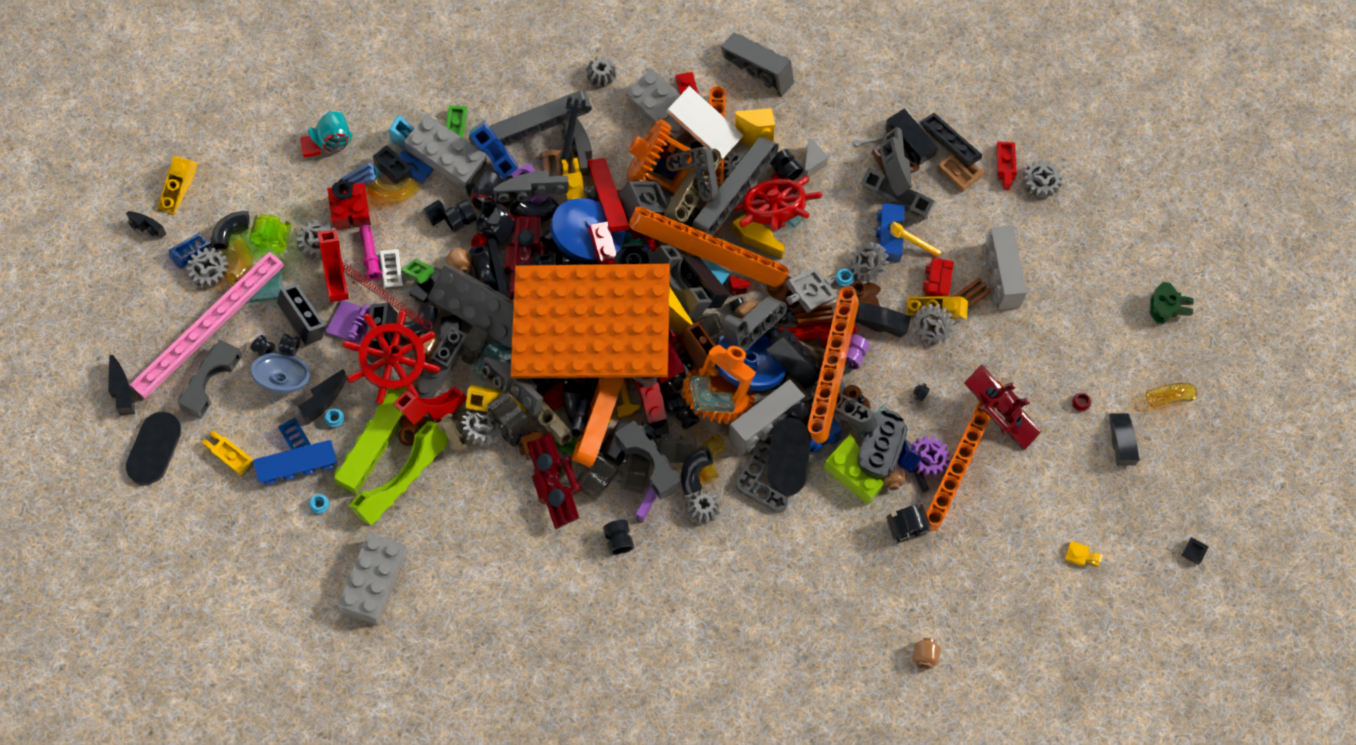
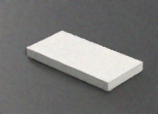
[666,86,744,160]

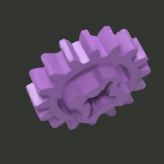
[908,436,951,478]

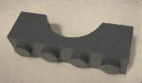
[860,168,936,219]
[653,245,712,318]
[178,339,242,419]
[615,421,681,500]

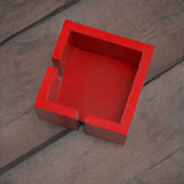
[327,183,371,230]

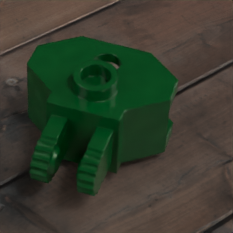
[1150,282,1194,324]

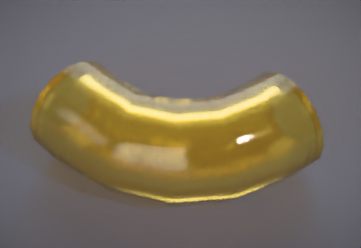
[367,177,420,203]
[226,237,253,286]
[1146,383,1198,408]
[699,434,726,485]

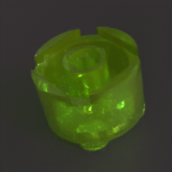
[249,214,292,253]

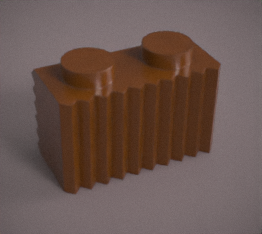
[677,321,716,369]

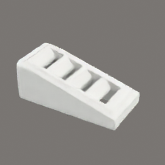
[380,249,403,288]

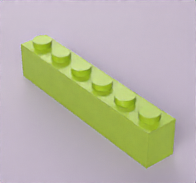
[334,388,407,495]

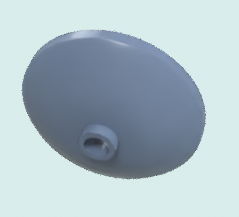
[251,353,310,394]

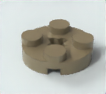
[438,413,469,451]

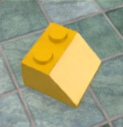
[734,108,775,148]

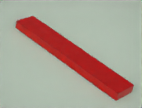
[587,158,629,233]

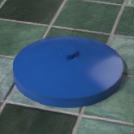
[550,198,625,264]
[714,333,787,391]

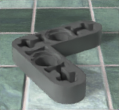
[666,147,718,201]
[736,444,788,513]

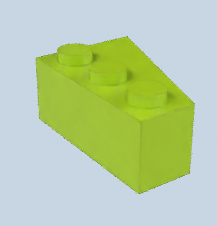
[823,434,884,505]

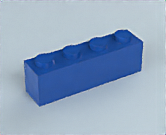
[253,440,337,486]

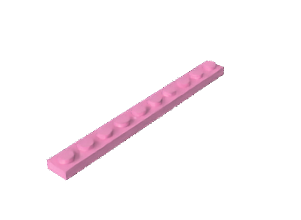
[130,251,284,399]

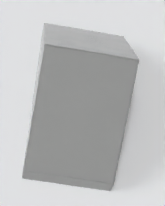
[804,139,828,177]

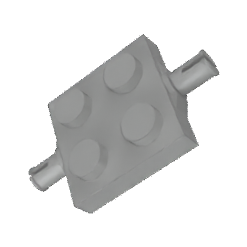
[786,268,837,313]

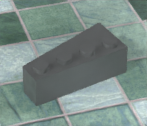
[721,32,794,97]

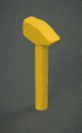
[890,221,941,257]
[616,379,640,419]

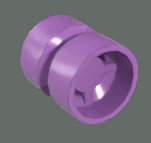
[845,334,870,370]

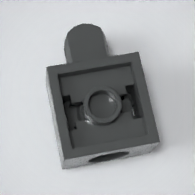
[618,181,668,221]

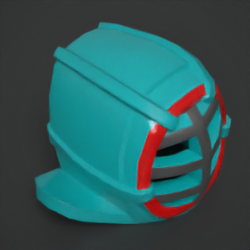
[308,110,353,153]

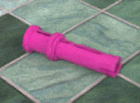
[359,225,382,280]

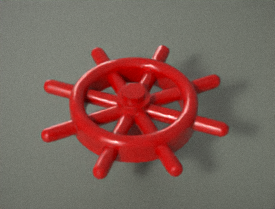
[733,173,823,231]
[342,310,440,405]

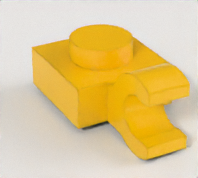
[1065,541,1103,567]

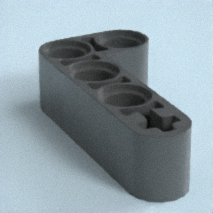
[722,296,787,351]
[812,379,878,432]

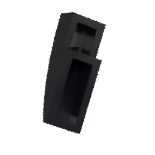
[855,302,911,338]
[108,355,135,415]
[298,369,347,425]
[1109,413,1139,466]

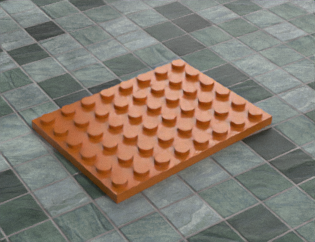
[511,264,670,378]

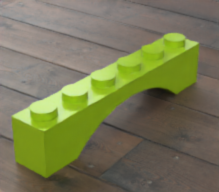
[348,421,449,525]

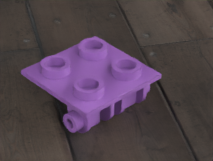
[326,300,370,344]

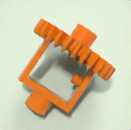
[626,119,691,194]
[682,345,756,425]

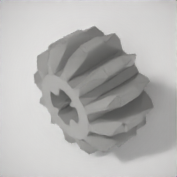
[586,56,616,87]
[687,490,720,523]

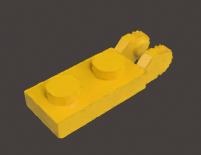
[562,158,586,201]
[201,430,254,476]

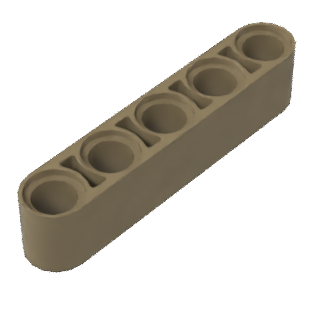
[664,148,721,223]

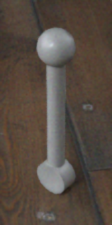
[854,134,886,147]

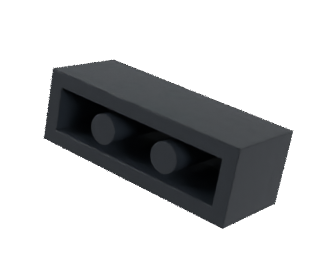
[885,108,938,166]
[681,256,730,309]
[277,283,326,345]
[367,302,398,363]
[766,328,822,390]

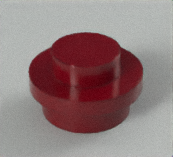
[1072,393,1091,412]

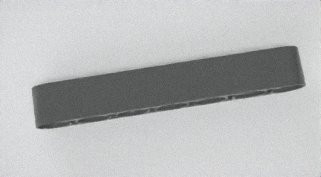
[469,90,592,152]
[692,137,779,236]

